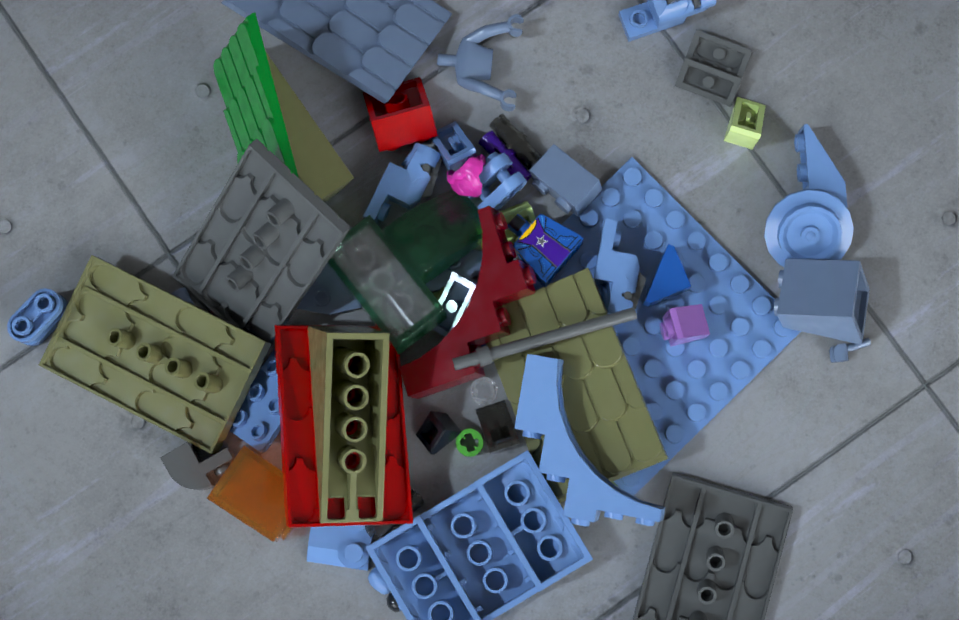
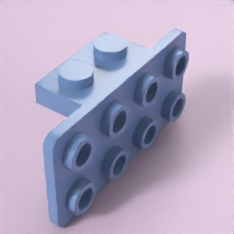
[230,349,281,453]

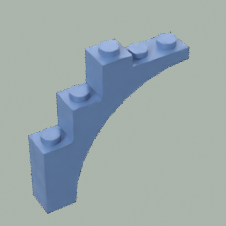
[514,354,666,526]

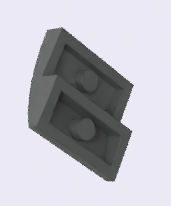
[675,29,753,107]

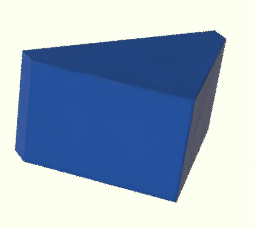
[643,244,691,307]

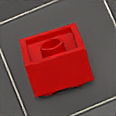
[363,77,438,152]

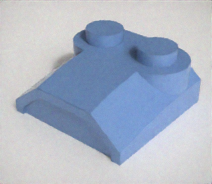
[307,525,376,571]

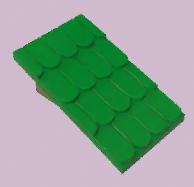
[213,12,354,202]

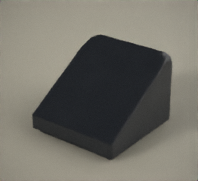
[416,411,461,455]

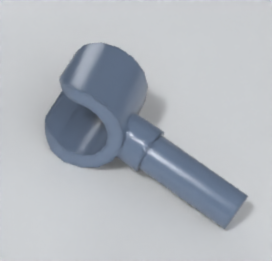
[829,338,871,363]

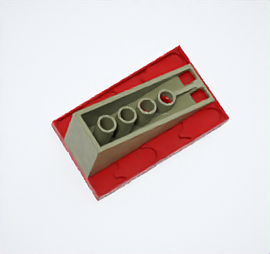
[275,325,413,528]

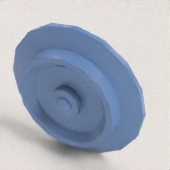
[764,189,854,267]

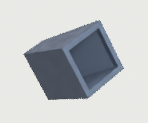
[774,259,870,344]

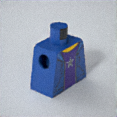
[508,214,583,287]

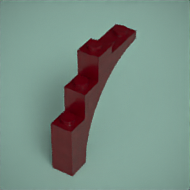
[400,206,537,399]

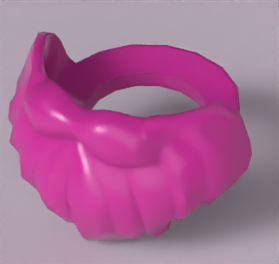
[447,154,486,198]

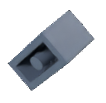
[529,144,602,217]

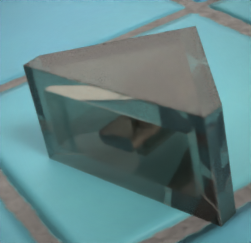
[475,400,520,455]

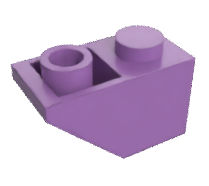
[660,304,710,347]

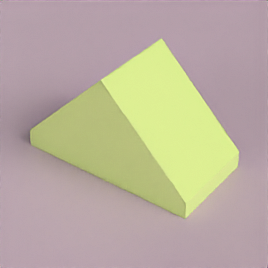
[724,97,766,149]

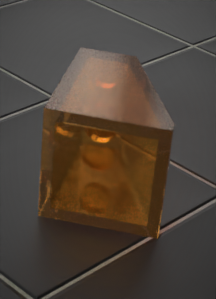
[207,446,293,542]

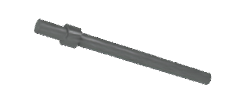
[452,307,637,371]

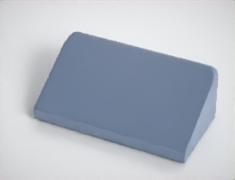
[427,272,477,336]

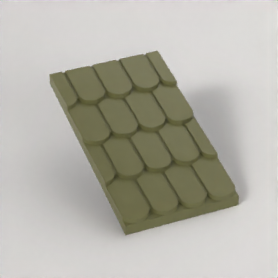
[39,255,271,455]
[486,268,669,503]

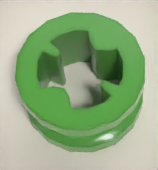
[456,428,483,457]

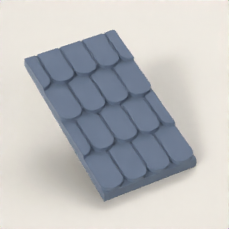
[221,0,452,104]

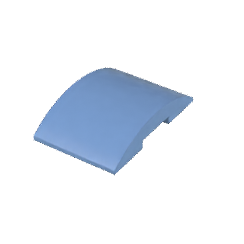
[365,450,593,620]

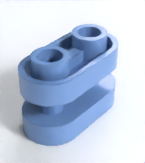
[468,152,527,211]
[7,288,68,346]

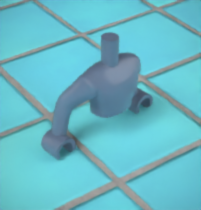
[437,14,524,112]

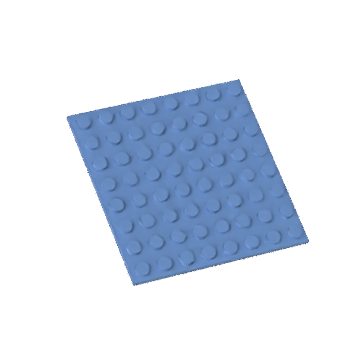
[480,157,801,496]

